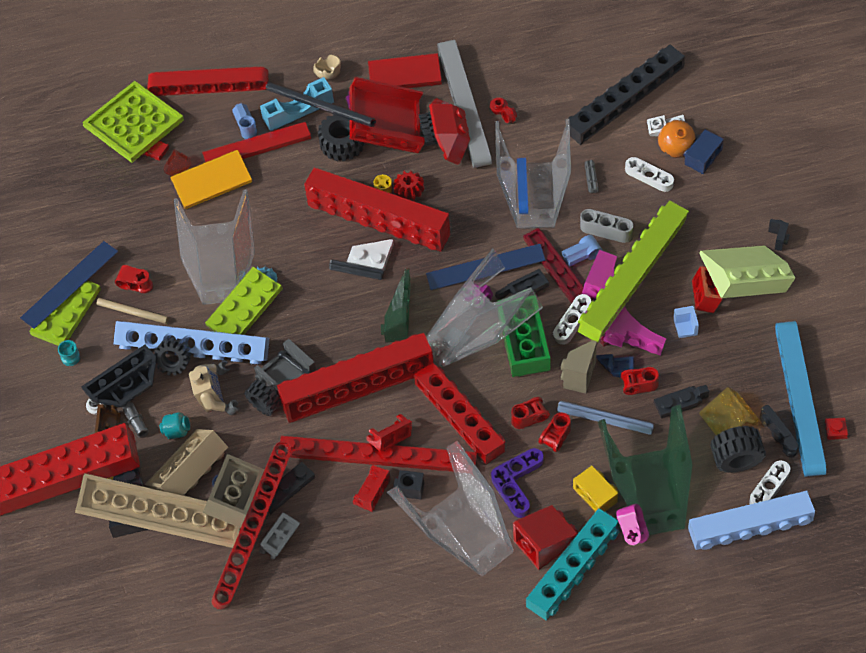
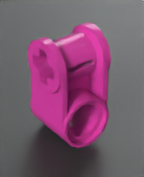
[616,504,649,545]

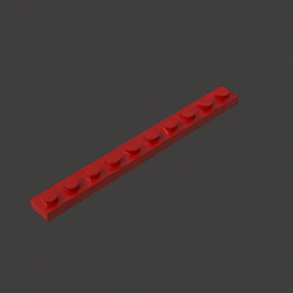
[278,436,477,474]

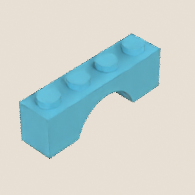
[260,77,334,131]

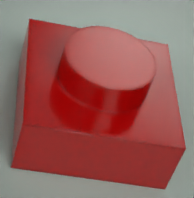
[824,418,848,440]

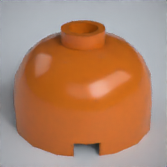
[658,120,695,158]

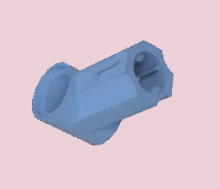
[232,103,257,139]
[562,235,603,266]

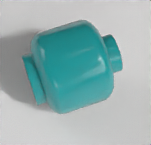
[160,412,190,440]

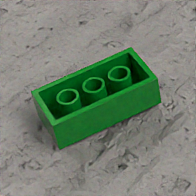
[497,294,551,377]

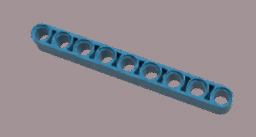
[775,321,826,477]

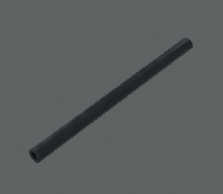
[266,82,376,127]

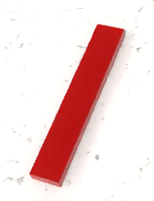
[202,122,311,163]

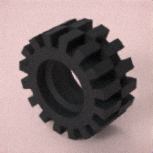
[419,112,438,146]
[154,338,191,375]
[244,380,281,416]

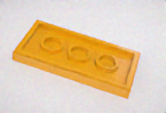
[171,150,252,209]

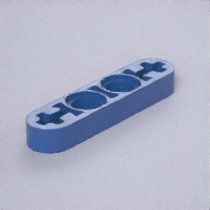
[517,158,528,215]

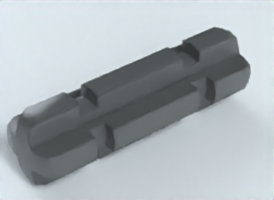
[585,160,598,193]

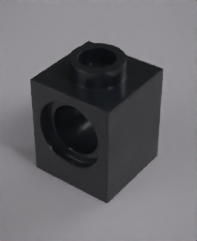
[394,470,425,500]

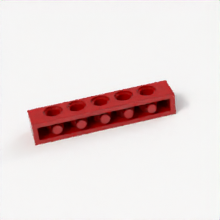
[414,362,506,465]

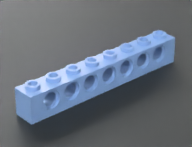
[114,321,270,364]

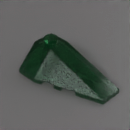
[381,268,411,343]

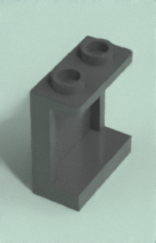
[254,339,316,398]

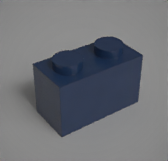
[684,129,724,174]

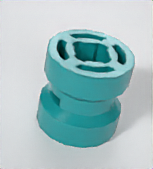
[58,340,80,366]

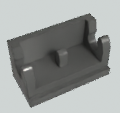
[259,513,300,559]

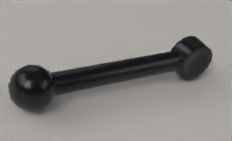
[278,350,309,374]

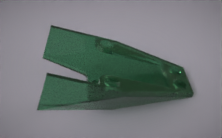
[598,405,693,535]

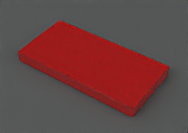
[368,53,442,88]

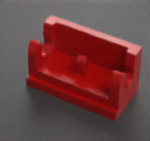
[367,414,412,452]
[352,465,391,512]

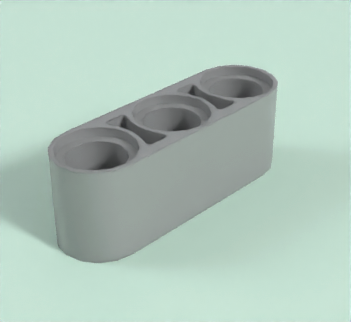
[580,209,633,243]

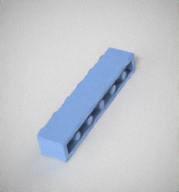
[688,491,815,550]

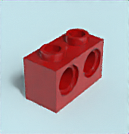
[692,266,723,313]

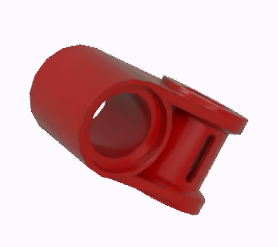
[115,265,153,293]
[620,367,659,395]
[511,397,550,429]
[538,412,571,452]

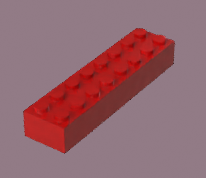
[304,167,450,252]
[277,333,433,423]
[0,423,140,516]

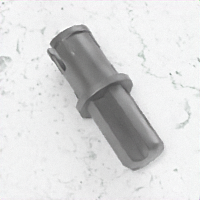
[122,402,149,438]

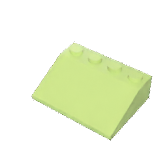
[699,246,795,298]

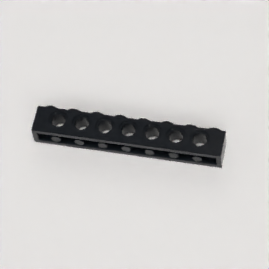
[566,44,685,145]

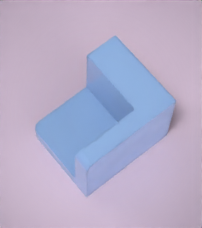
[674,306,699,338]

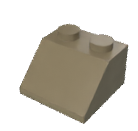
[561,340,597,394]

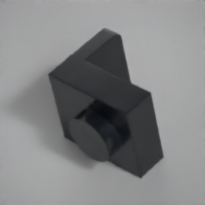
[768,219,790,251]

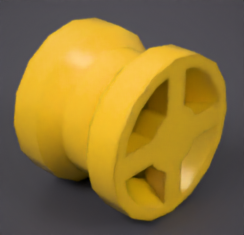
[373,175,392,194]

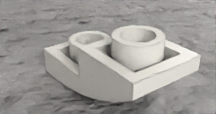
[647,115,685,137]

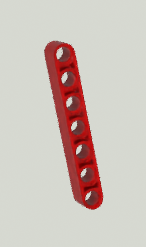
[147,67,269,96]

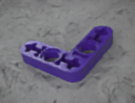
[491,448,543,518]

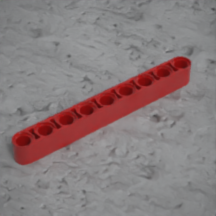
[212,441,292,610]

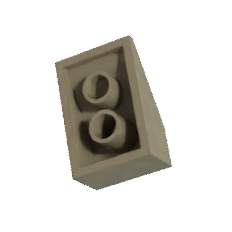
[203,454,264,528]

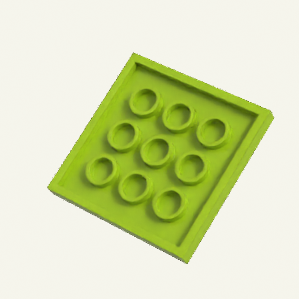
[82,81,184,163]

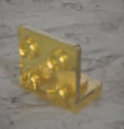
[699,387,759,435]

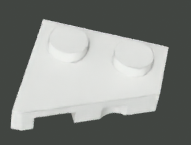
[347,239,393,270]

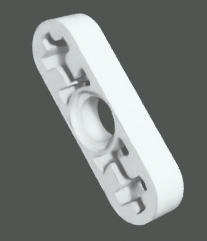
[625,157,674,192]
[553,294,591,344]
[749,461,790,504]

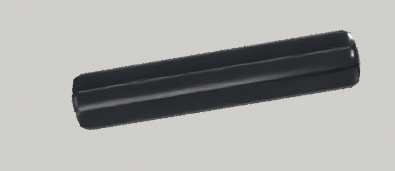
[329,259,384,280]

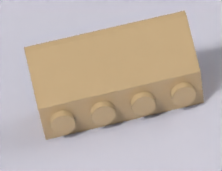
[144,429,228,496]

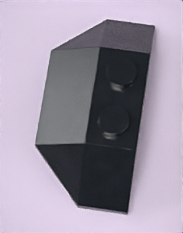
[81,344,157,408]

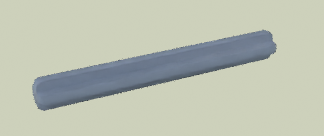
[558,401,654,434]

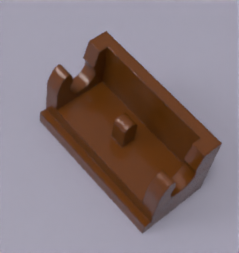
[95,404,121,433]

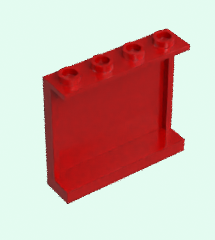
[349,77,424,153]

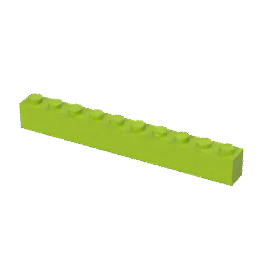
[578,200,689,343]

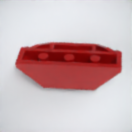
[429,98,470,165]

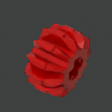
[393,170,425,201]

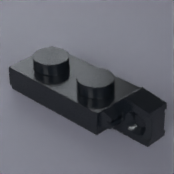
[654,385,709,419]

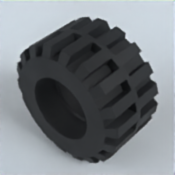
[318,114,365,161]
[710,426,766,473]

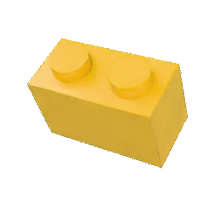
[573,466,618,512]

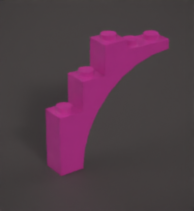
[582,250,666,355]

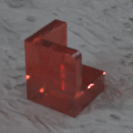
[164,149,191,176]

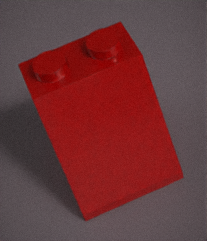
[513,505,578,570]

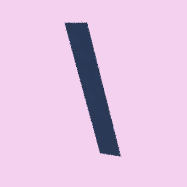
[20,241,118,329]
[426,244,545,290]

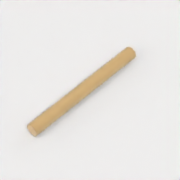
[97,298,169,324]

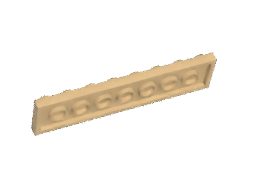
[75,474,239,548]

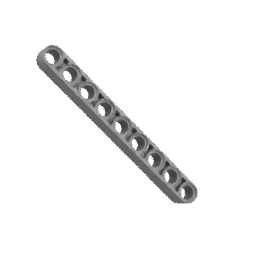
[437,40,492,168]

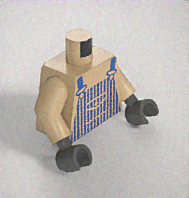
[189,360,240,415]

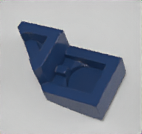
[596,354,635,377]

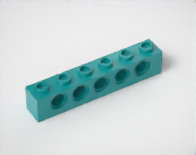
[526,508,620,621]

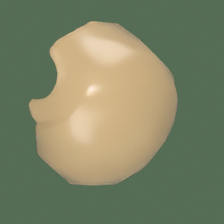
[314,55,341,80]

